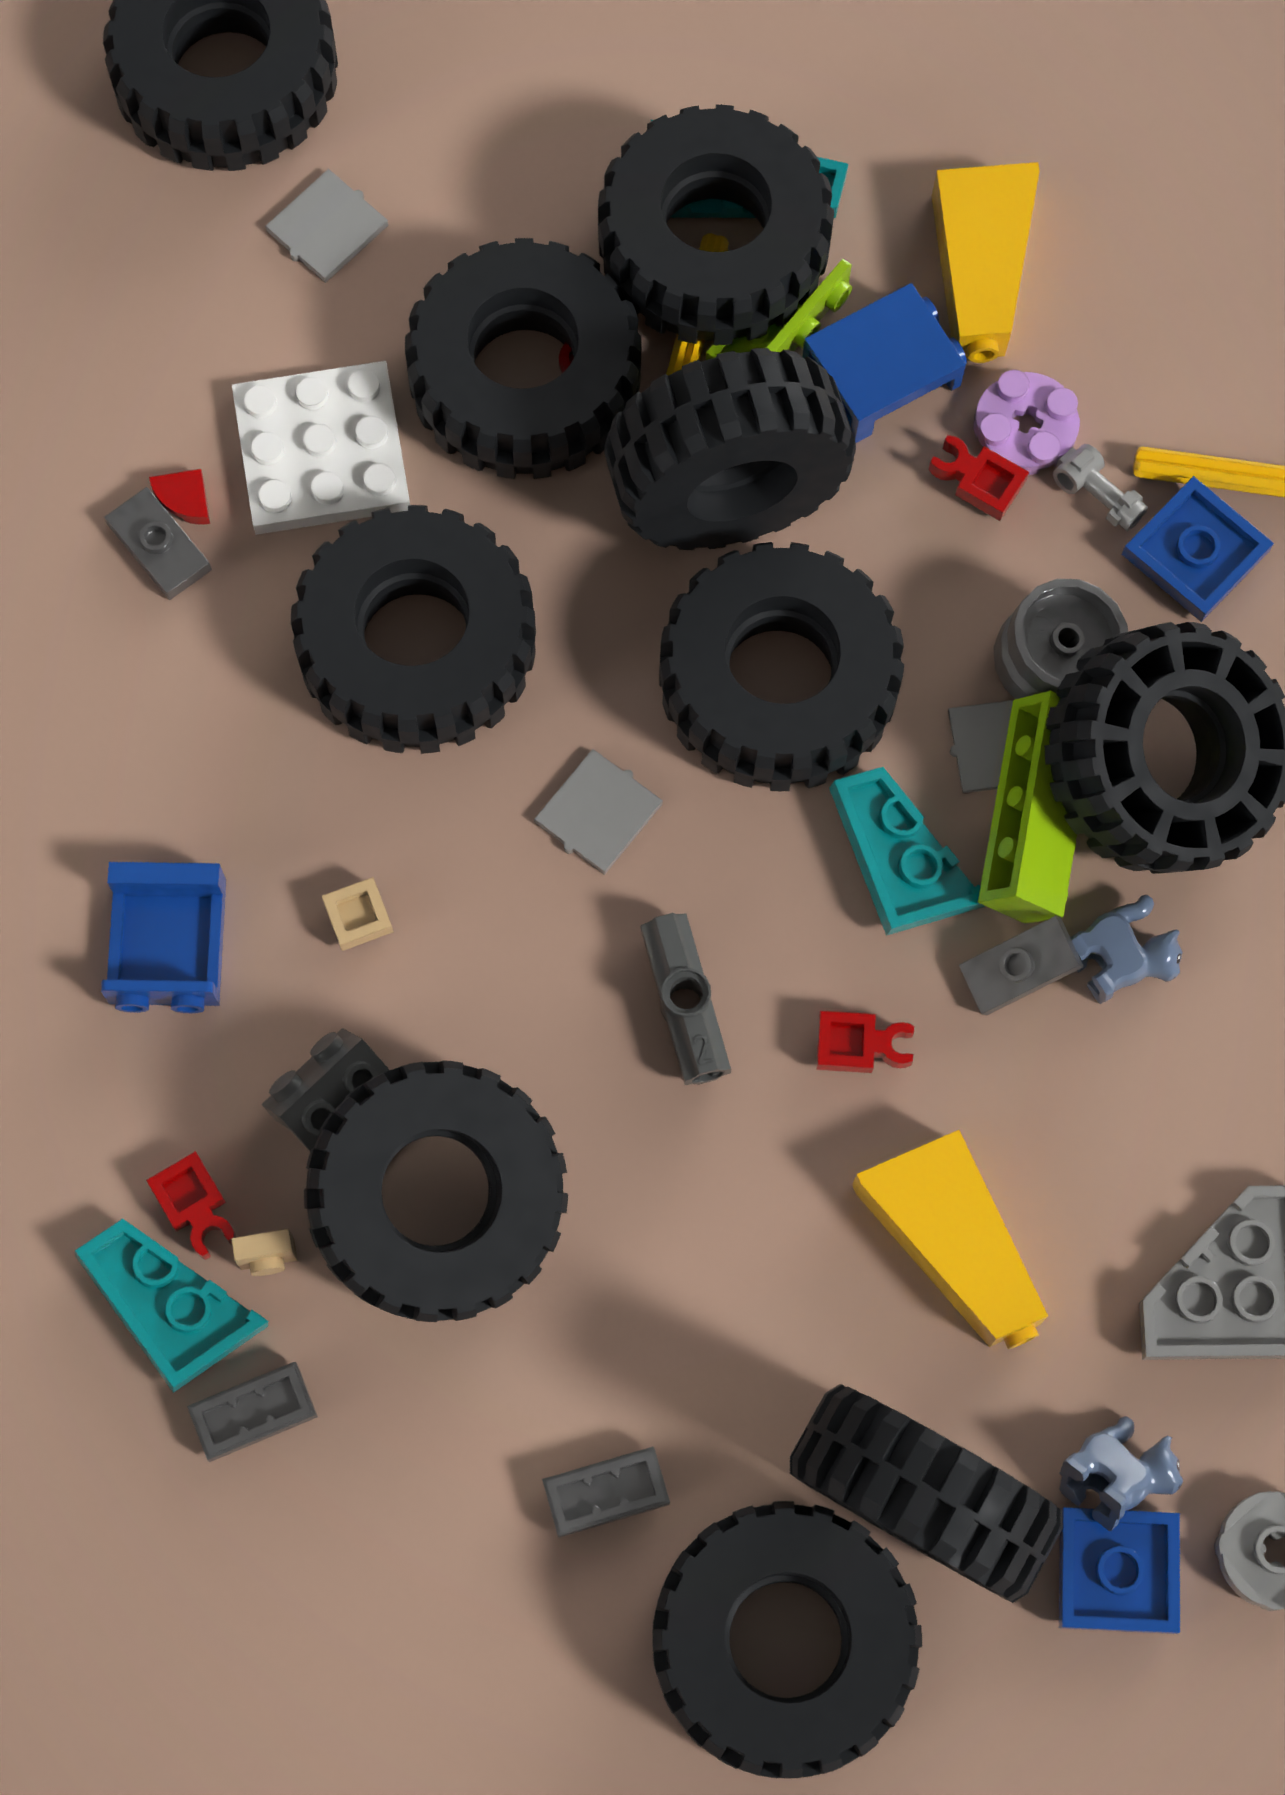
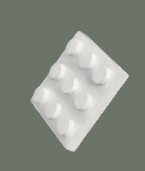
[232,361,410,535]

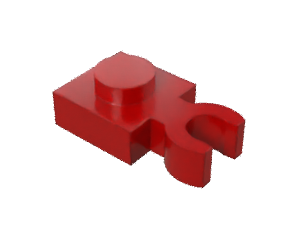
[928,435,1029,521]
[816,1011,914,1073]
[146,1151,236,1260]

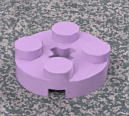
[973,370,1080,476]

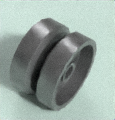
[994,578,1128,699]

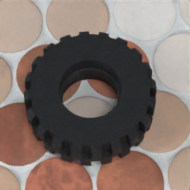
[103,0,338,171]
[598,104,834,345]
[405,238,642,479]
[604,348,856,550]
[291,505,536,754]
[659,542,904,791]
[1044,622,1285,874]
[304,1060,568,1322]
[790,1384,1062,1603]
[652,1501,922,1779]

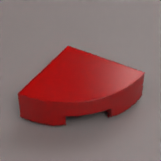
[149,469,210,525]

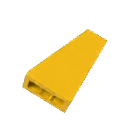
[931,162,1040,363]
[852,1130,1048,1350]

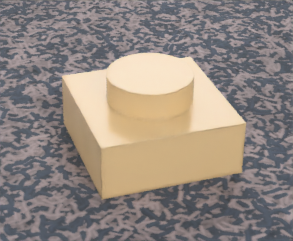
[322,877,393,951]
[231,1229,297,1276]

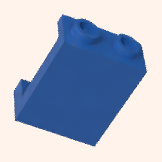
[802,283,967,443]
[101,862,226,1014]

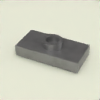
[104,487,212,601]
[959,916,1084,1015]
[187,1361,318,1462]
[542,1446,670,1538]

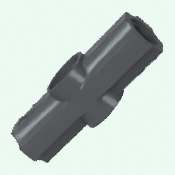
[640,913,731,1085]

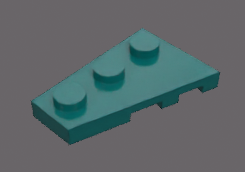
[829,767,985,936]
[75,1219,269,1393]

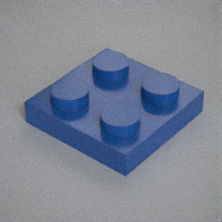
[1121,476,1274,622]
[1059,1507,1180,1634]

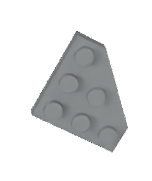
[1139,1185,1285,1360]

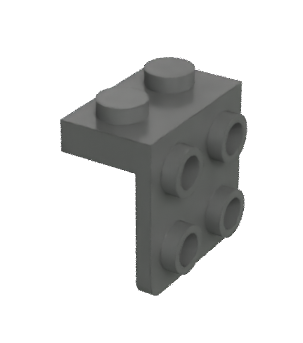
[261,1028,389,1151]

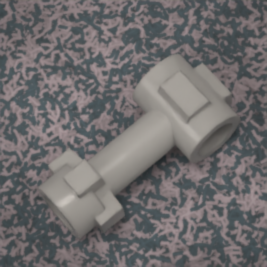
[1053,444,1148,531]

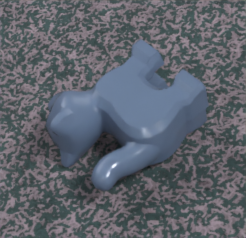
[1070,895,1183,1004]
[1059,1416,1183,1531]

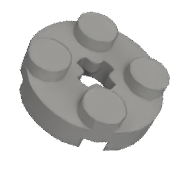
[1214,1491,1285,1611]

